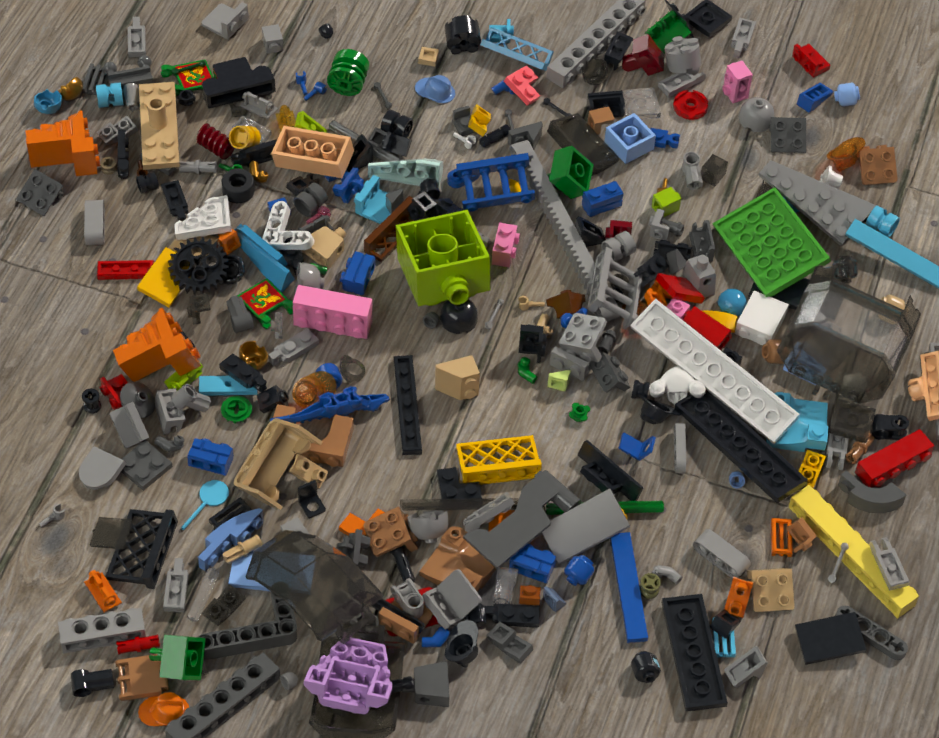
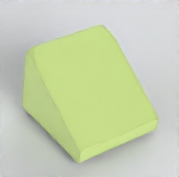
[547,370,571,392]

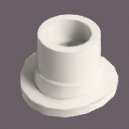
[819,165,843,189]

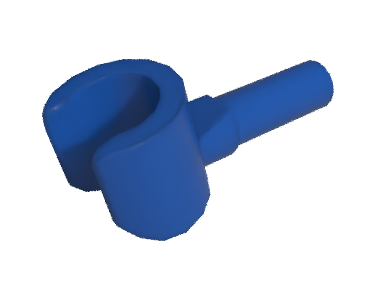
[296,71,308,95]
[304,82,327,101]

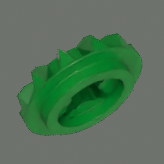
[221,396,252,424]

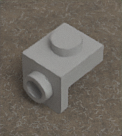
[649,209,670,240]

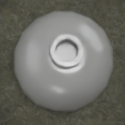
[739,97,774,132]
[294,263,324,296]
[407,510,448,543]

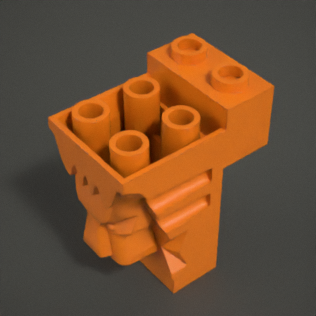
[25,111,100,176]
[113,308,201,382]

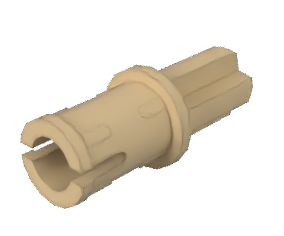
[222,535,262,563]

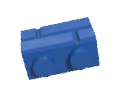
[582,181,624,217]
[340,251,375,296]
[187,438,234,476]
[509,544,556,584]

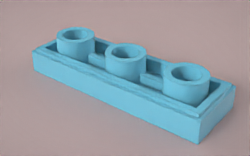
[199,376,258,396]

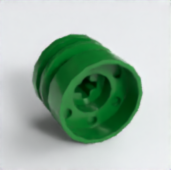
[327,49,369,96]

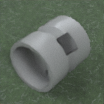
[601,231,636,262]

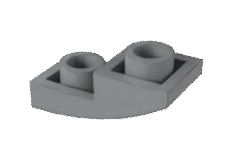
[96,116,138,145]

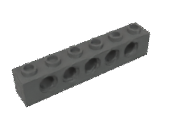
[165,652,280,738]

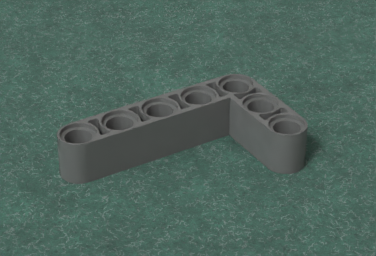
[198,583,297,660]

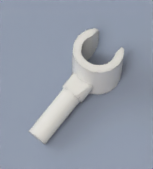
[453,132,476,149]

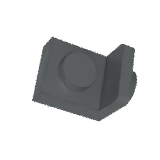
[452,106,475,136]

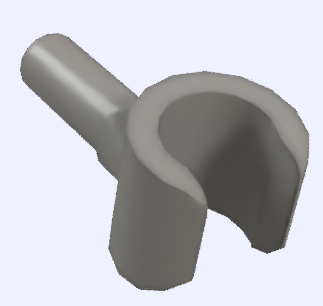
[39,504,65,528]

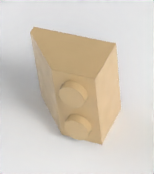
[435,355,480,400]

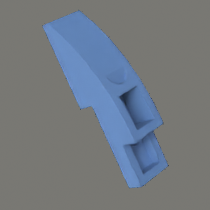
[198,508,264,572]

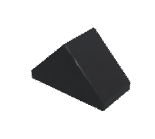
[347,134,373,172]
[575,216,606,247]

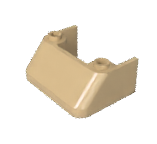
[234,418,323,510]

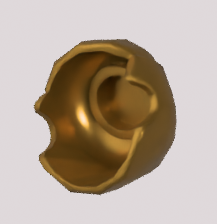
[57,77,83,101]
[239,341,268,370]

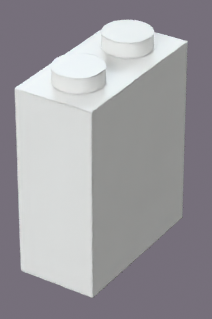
[735,291,789,345]

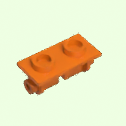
[84,570,122,613]

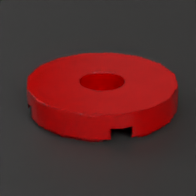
[673,90,708,120]

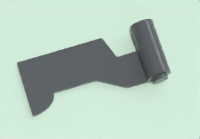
[463,470,582,569]

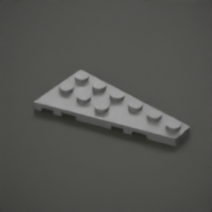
[758,160,877,246]

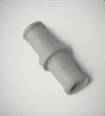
[179,160,217,174]

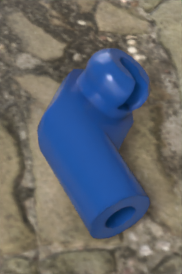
[491,80,515,95]
[422,627,450,647]

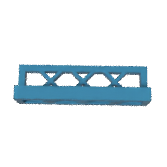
[480,27,554,71]

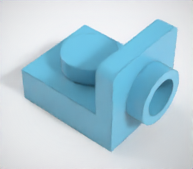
[489,19,514,43]

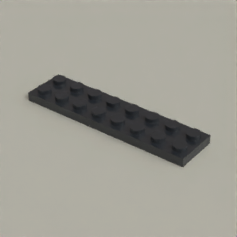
[675,390,808,503]

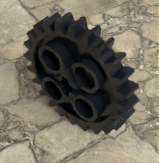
[168,237,229,295]

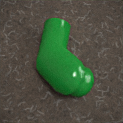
[518,357,538,384]

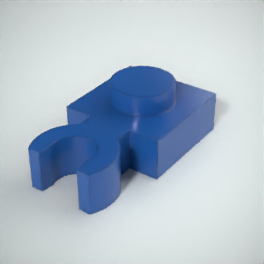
[650,128,680,148]

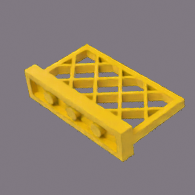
[456,435,542,485]

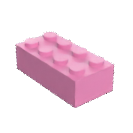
[293,285,372,339]

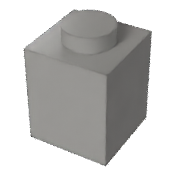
[262,24,283,54]

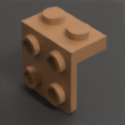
[854,145,898,185]
[363,506,418,557]
[378,600,433,644]

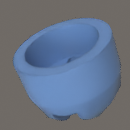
[729,471,745,489]

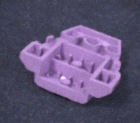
[304,636,392,715]

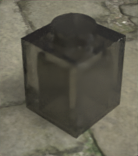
[701,154,728,187]

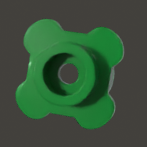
[569,403,590,422]

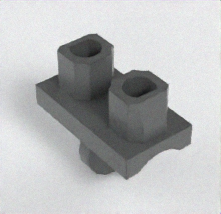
[336,529,371,570]

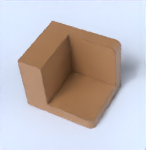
[588,106,614,135]

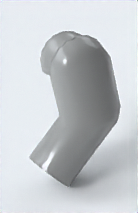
[651,565,683,585]

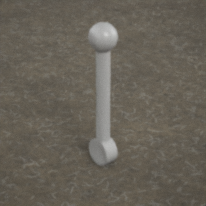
[485,298,504,329]
[828,543,849,583]

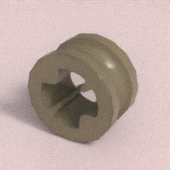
[100,157,117,175]

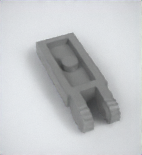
[658,68,706,98]
[826,419,850,470]
[462,492,515,533]
[869,537,910,591]

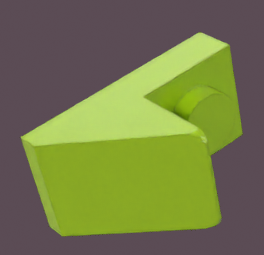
[295,111,327,133]

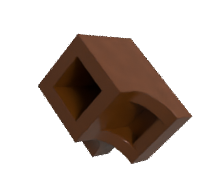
[546,290,586,319]

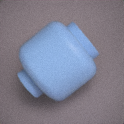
[834,82,860,107]

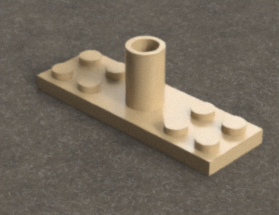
[139,82,180,170]

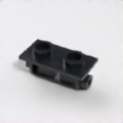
[653,240,692,261]

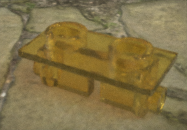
[275,105,296,132]

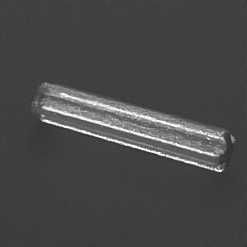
[187,567,219,622]

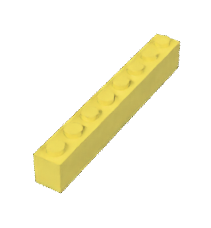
[789,485,919,619]

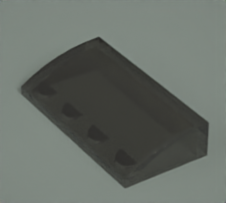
[547,113,619,176]

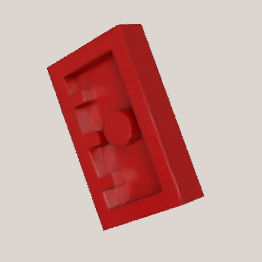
[792,44,830,78]
[99,374,128,410]

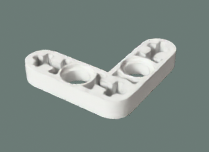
[262,201,314,250]

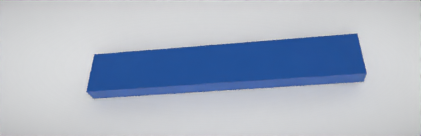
[610,532,648,643]

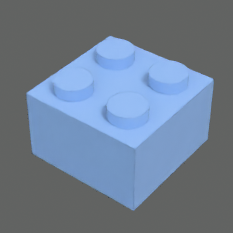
[604,113,656,164]

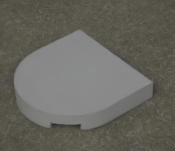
[79,446,126,490]

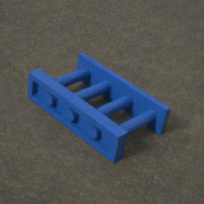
[456,153,535,212]

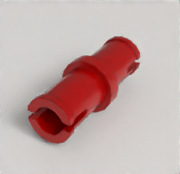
[116,634,160,655]

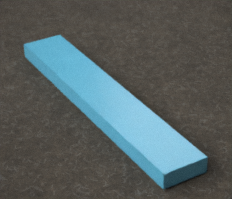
[845,219,939,289]

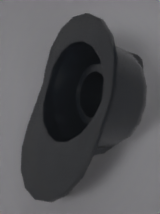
[640,396,682,424]
[445,620,478,668]

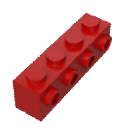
[855,429,935,488]

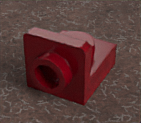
[605,220,632,238]

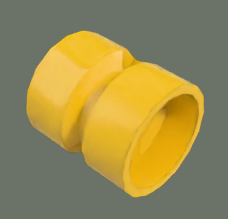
[229,126,261,149]

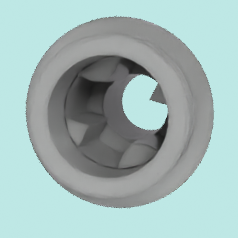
[122,83,139,111]

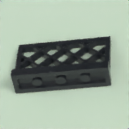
[105,509,178,589]

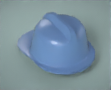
[415,75,455,103]

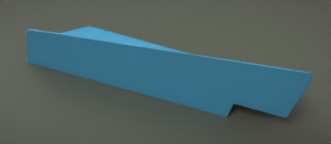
[234,224,295,292]

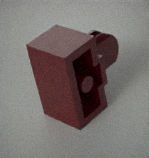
[622,34,664,76]

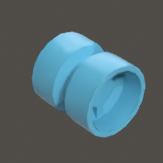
[96,82,124,108]
[866,205,900,238]

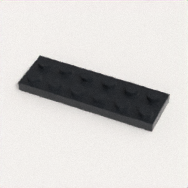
[661,594,728,712]

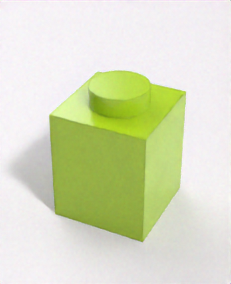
[651,187,681,218]

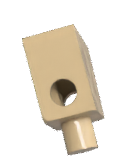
[302,226,346,270]

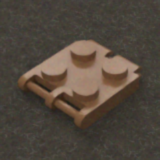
[115,654,169,701]

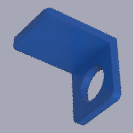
[618,433,656,461]

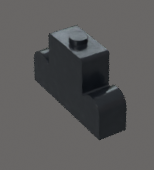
[202,57,276,109]

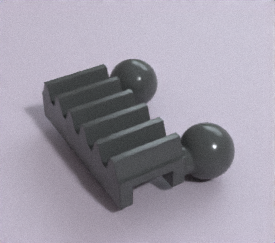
[103,55,153,90]

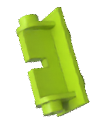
[164,363,203,391]

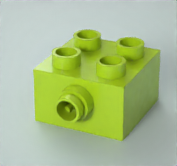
[396,210,491,307]

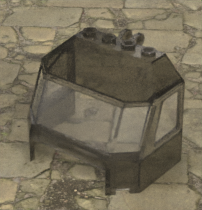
[777,263,921,404]

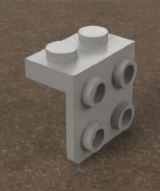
[201,2,249,39]
[559,313,607,362]
[550,346,591,381]
[422,569,482,630]

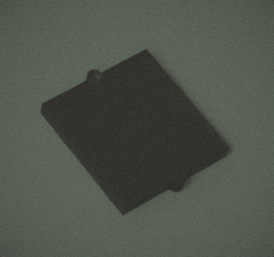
[90,517,133,549]

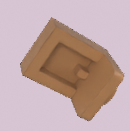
[786,517,817,553]

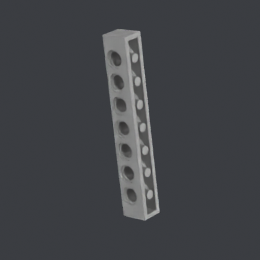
[546,0,646,88]

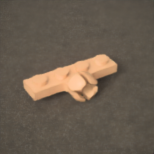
[908,351,939,421]

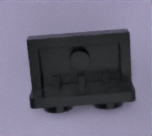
[518,324,547,363]

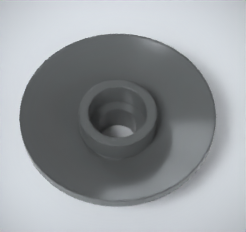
[120,382,155,418]

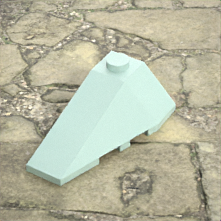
[368,158,443,188]

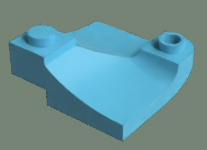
[766,392,828,452]

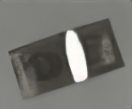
[201,584,246,626]

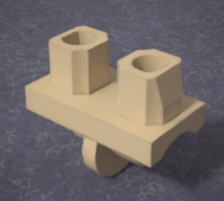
[289,454,328,489]

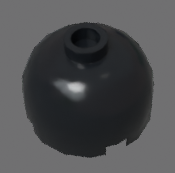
[440,299,478,334]

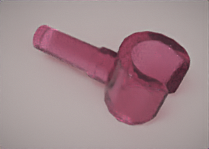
[306,206,331,224]

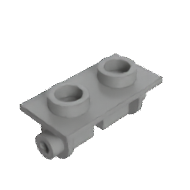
[240,92,279,119]

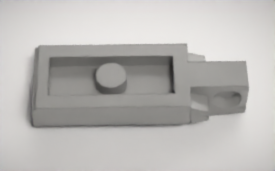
[128,16,146,57]
[731,18,756,58]
[268,328,319,366]
[163,558,188,612]

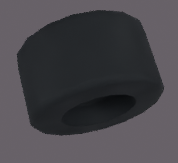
[221,168,255,204]

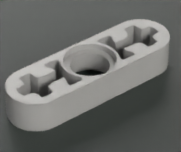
[674,423,686,474]

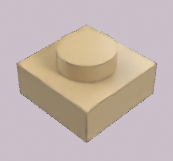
[418,47,439,67]

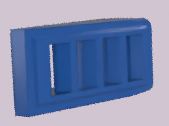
[797,83,833,112]

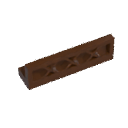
[364,196,414,263]

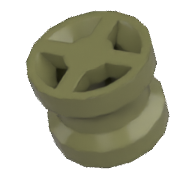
[639,573,661,599]

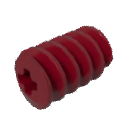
[196,123,235,160]

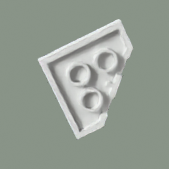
[174,195,231,240]

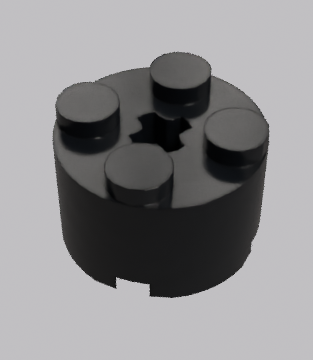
[444,15,481,54]

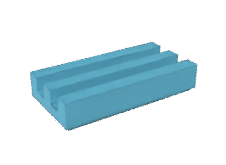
[712,617,736,657]

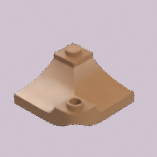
[419,527,496,592]

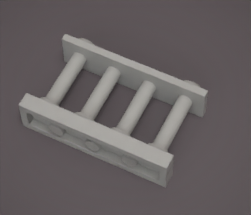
[587,247,644,330]

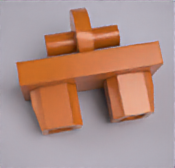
[724,577,753,618]

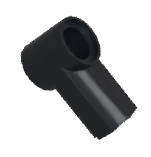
[70,669,114,697]

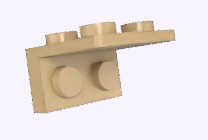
[747,568,794,612]

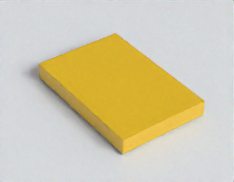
[137,247,191,308]

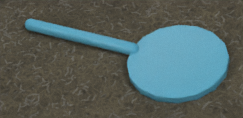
[181,480,229,530]

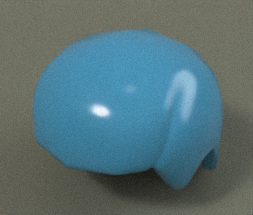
[34,89,62,114]
[718,289,747,317]

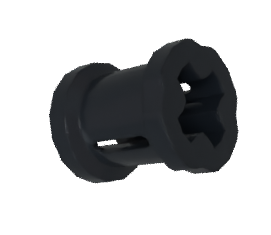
[82,388,101,414]

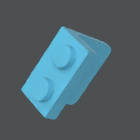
[354,175,390,224]

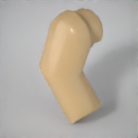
[536,314,553,339]

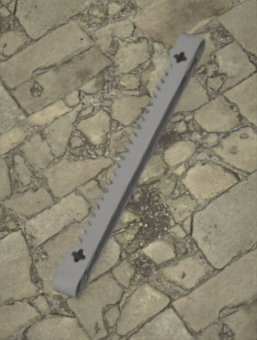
[509,140,620,321]

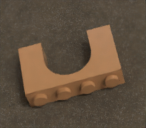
[273,404,354,467]

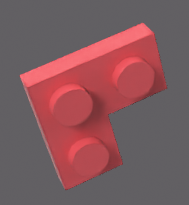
[504,65,540,106]

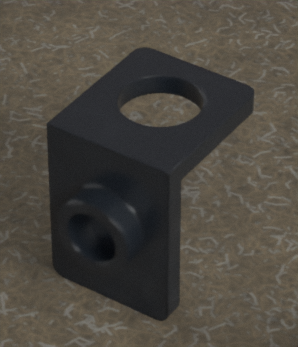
[298,480,326,518]

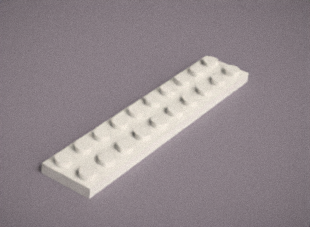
[630,298,800,444]

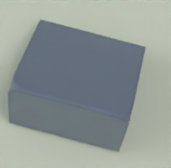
[543,586,566,612]

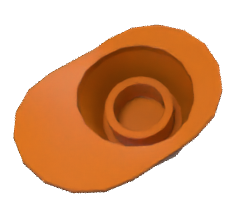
[138,692,189,726]

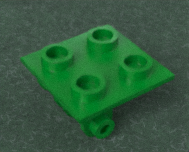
[645,10,692,54]

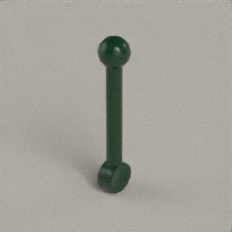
[172,60,206,76]

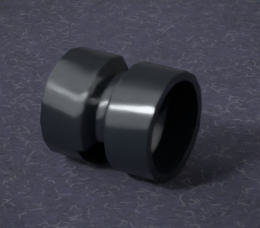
[381,109,414,138]

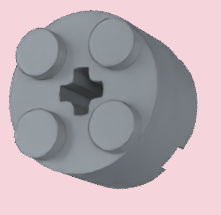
[665,36,702,73]

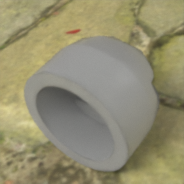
[280,672,298,690]

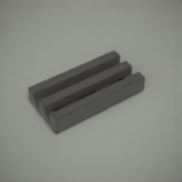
[82,63,106,95]

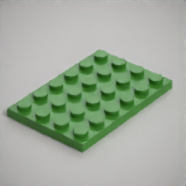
[712,187,831,297]

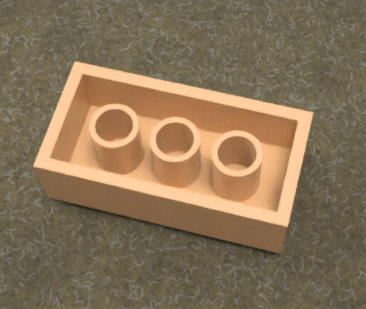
[271,126,354,178]

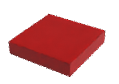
[655,273,705,304]

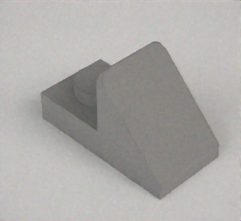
[724,646,768,688]

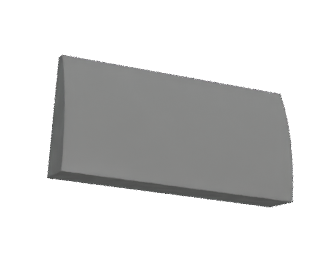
[542,489,631,565]

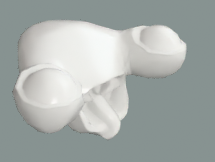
[649,366,706,405]

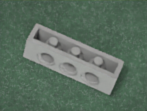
[58,608,146,654]

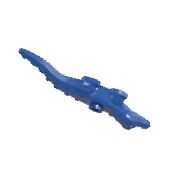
[270,386,390,424]

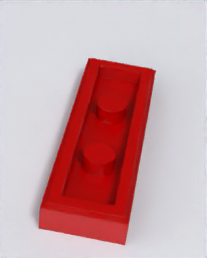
[97,260,154,280]

